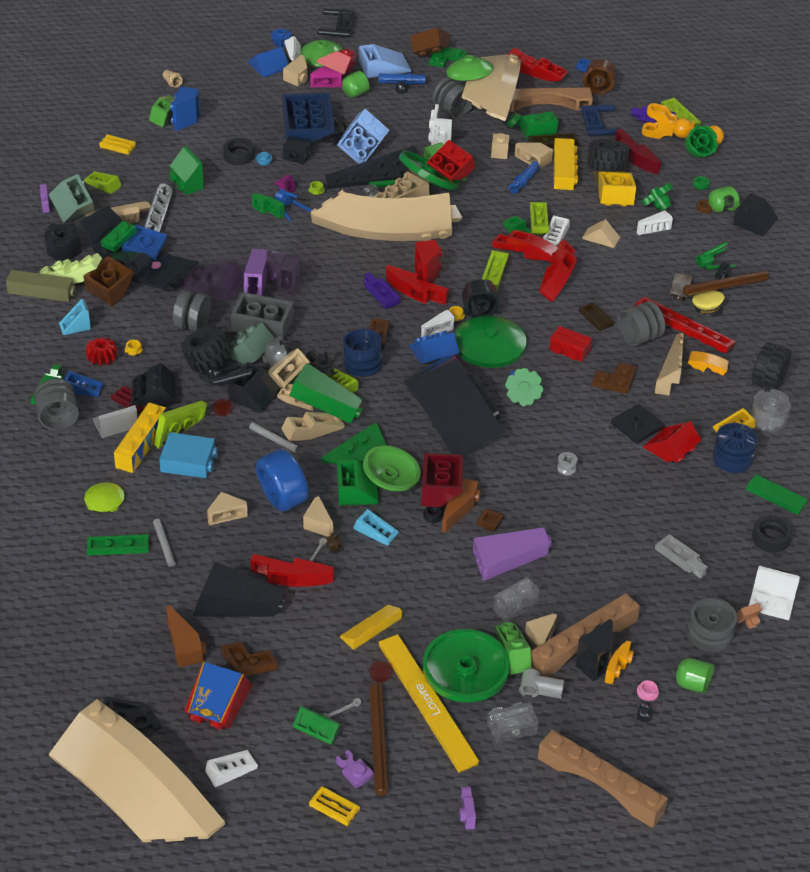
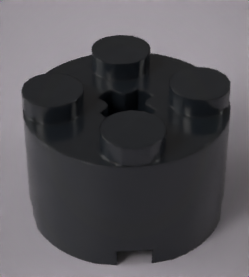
[44,223,81,261]
[462,279,500,318]

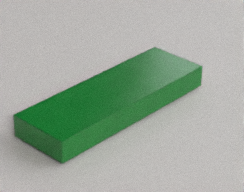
[746,474,808,515]
[87,534,149,556]

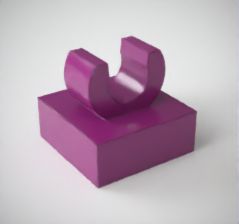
[275,175,297,193]

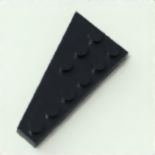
[325,146,419,189]

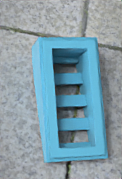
[353,509,399,546]

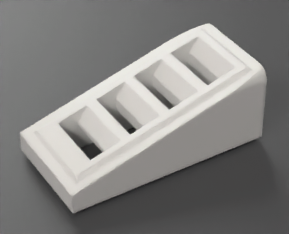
[284,36,301,61]
[637,211,673,235]
[543,215,570,247]
[421,310,454,337]
[205,750,258,787]

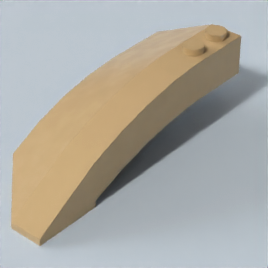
[461,54,521,121]
[311,190,452,241]
[49,699,225,842]

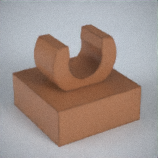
[736,602,762,629]

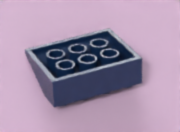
[282,93,335,143]

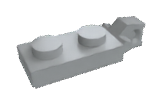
[655,534,708,579]

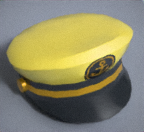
[692,291,725,317]

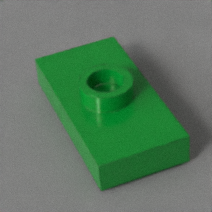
[293,706,341,745]

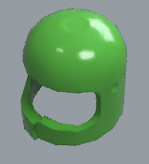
[342,71,370,98]
[708,186,740,213]
[676,658,714,694]

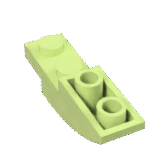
[40,253,102,284]

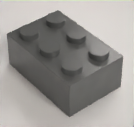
[231,292,294,341]

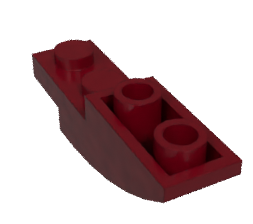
[615,128,661,174]

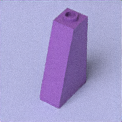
[244,249,270,296]
[473,527,552,580]

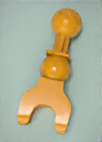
[641,103,724,145]

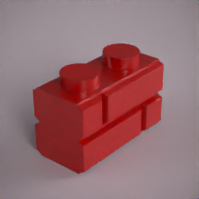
[549,326,592,362]

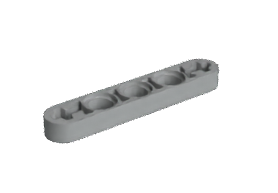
[144,184,173,232]

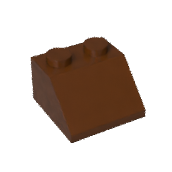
[410,27,451,57]
[83,256,134,307]

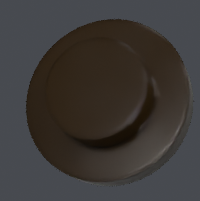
[326,533,342,552]

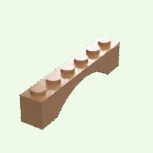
[508,87,593,112]
[531,593,640,677]
[538,730,668,828]

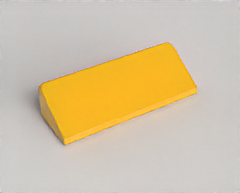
[340,605,402,650]

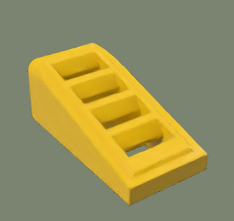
[713,408,755,432]

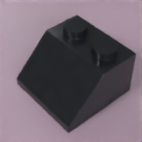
[733,193,778,236]

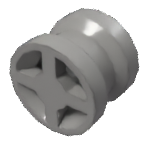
[557,452,578,475]

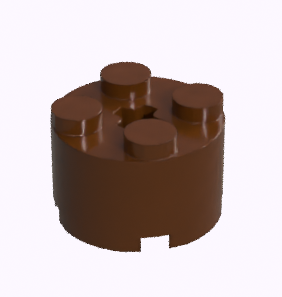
[583,59,617,95]

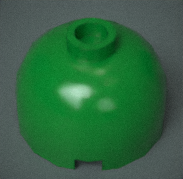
[685,125,718,158]

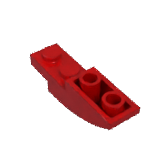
[507,48,568,81]
[492,230,557,263]
[539,239,577,301]
[386,265,449,305]
[250,554,334,587]

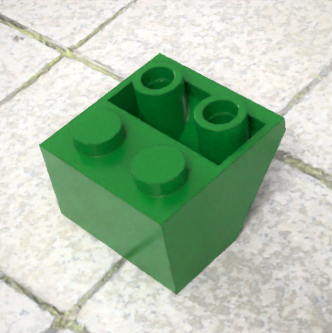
[337,460,378,506]

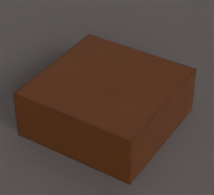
[477,508,504,532]

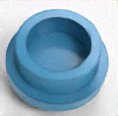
[256,152,273,165]

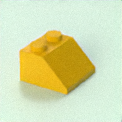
[599,172,636,206]

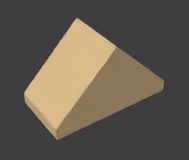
[582,219,620,248]
[207,492,248,525]
[303,496,333,537]
[525,614,557,649]

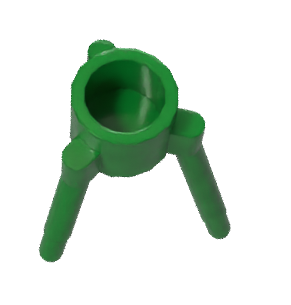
[696,242,736,271]

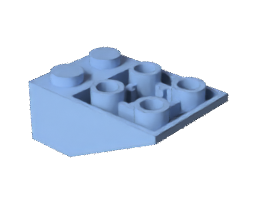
[359,44,411,78]
[337,109,389,164]

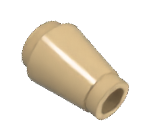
[163,70,182,88]

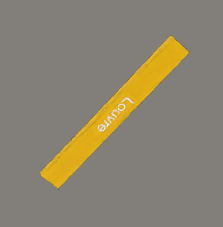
[379,634,479,772]

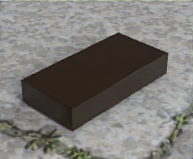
[578,302,614,331]

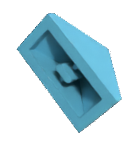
[59,299,91,335]

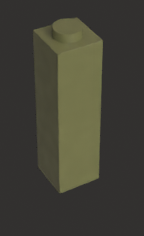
[6,270,76,302]

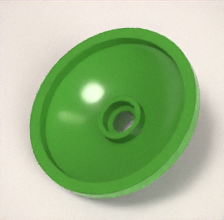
[301,40,343,67]
[446,55,493,81]
[363,446,421,492]

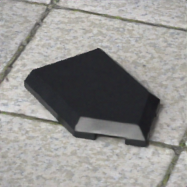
[103,697,163,736]

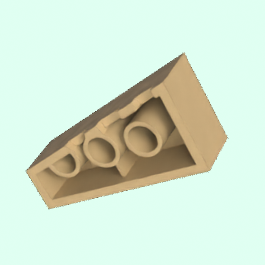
[373,171,429,198]

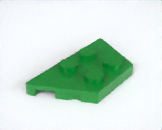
[321,423,387,465]

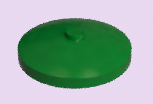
[399,150,460,191]
[455,316,527,368]
[423,629,510,703]

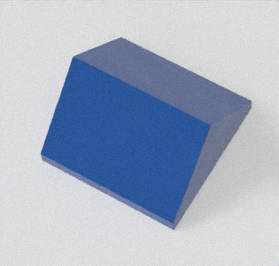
[248,47,288,77]

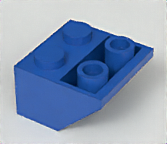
[170,87,200,131]
[409,330,459,364]

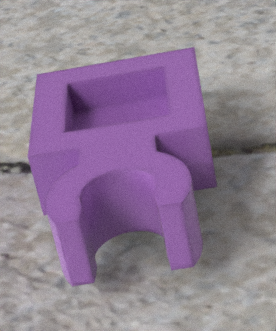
[40,184,51,213]
[336,750,374,789]
[459,786,476,829]

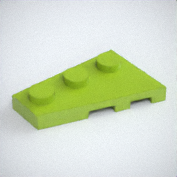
[154,400,207,448]

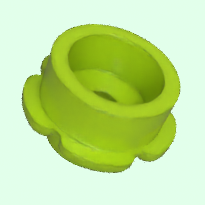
[308,181,325,195]

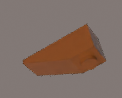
[442,479,481,532]
[166,606,206,667]

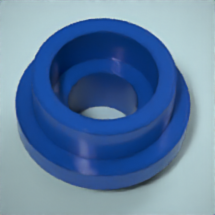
[576,59,590,72]

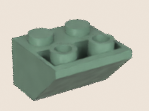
[49,174,95,223]
[228,322,274,364]

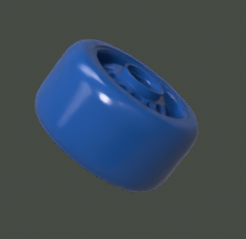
[256,449,309,512]

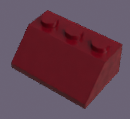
[421,453,463,507]

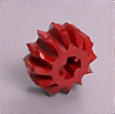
[85,336,117,367]

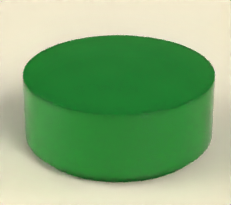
[507,112,521,128]
[693,176,710,190]

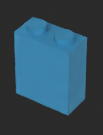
[159,432,218,478]

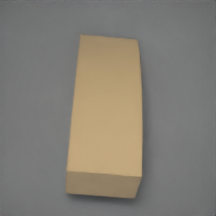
[281,412,345,441]

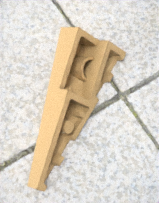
[655,333,684,395]

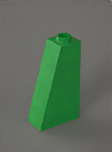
[289,363,363,423]

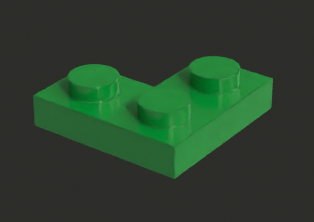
[429,47,467,68]

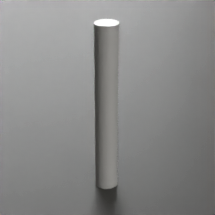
[249,422,299,453]
[153,519,176,567]

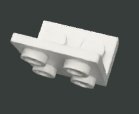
[428,104,452,145]
[749,566,800,620]

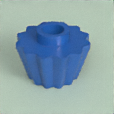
[271,29,292,47]

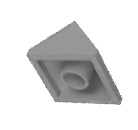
[92,405,137,438]

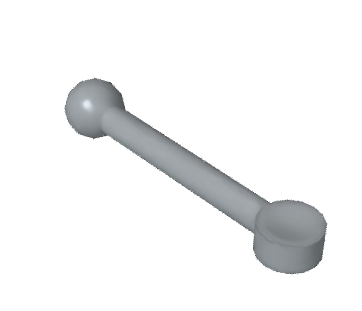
[309,538,327,562]
[322,698,362,718]

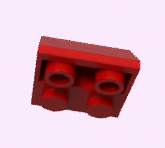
[427,140,476,181]

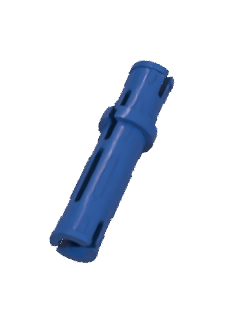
[379,73,426,85]
[508,161,540,194]

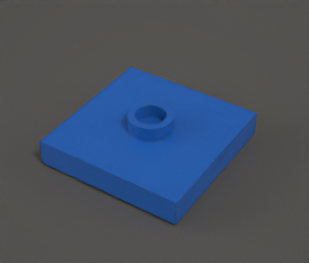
[122,224,167,262]

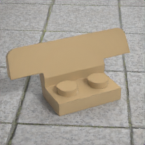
[85,201,151,224]

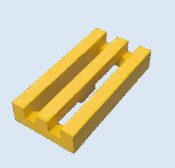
[99,134,136,155]
[309,786,360,826]

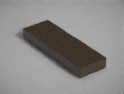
[528,133,578,148]

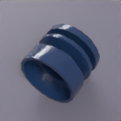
[343,328,382,377]
[713,423,757,473]

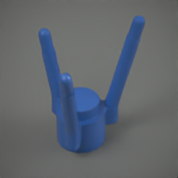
[274,189,312,221]

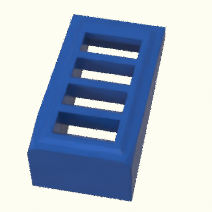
[64,371,104,397]

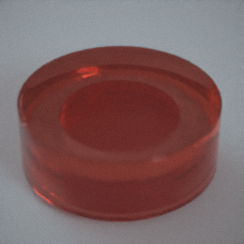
[213,399,232,416]
[370,662,391,683]

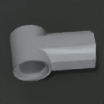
[519,669,564,699]

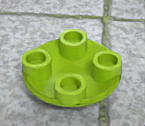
[84,482,124,512]

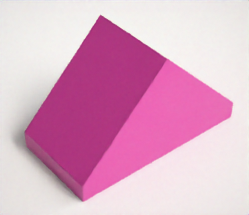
[310,66,342,87]

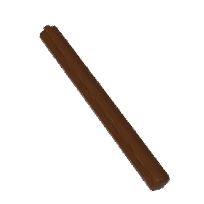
[683,271,769,296]
[369,683,388,796]

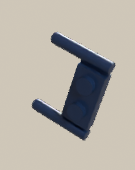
[580,105,621,136]

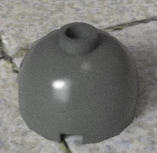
[262,335,290,368]

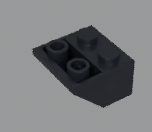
[228,362,280,413]
[131,363,175,408]
[576,619,613,682]

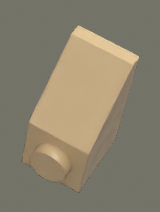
[283,55,308,86]
[491,133,509,159]
[515,143,553,170]
[267,348,310,387]

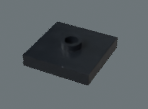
[611,404,665,444]

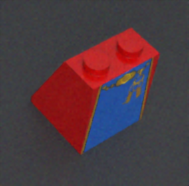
[184,662,252,730]

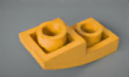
[688,351,729,376]
[604,641,634,684]

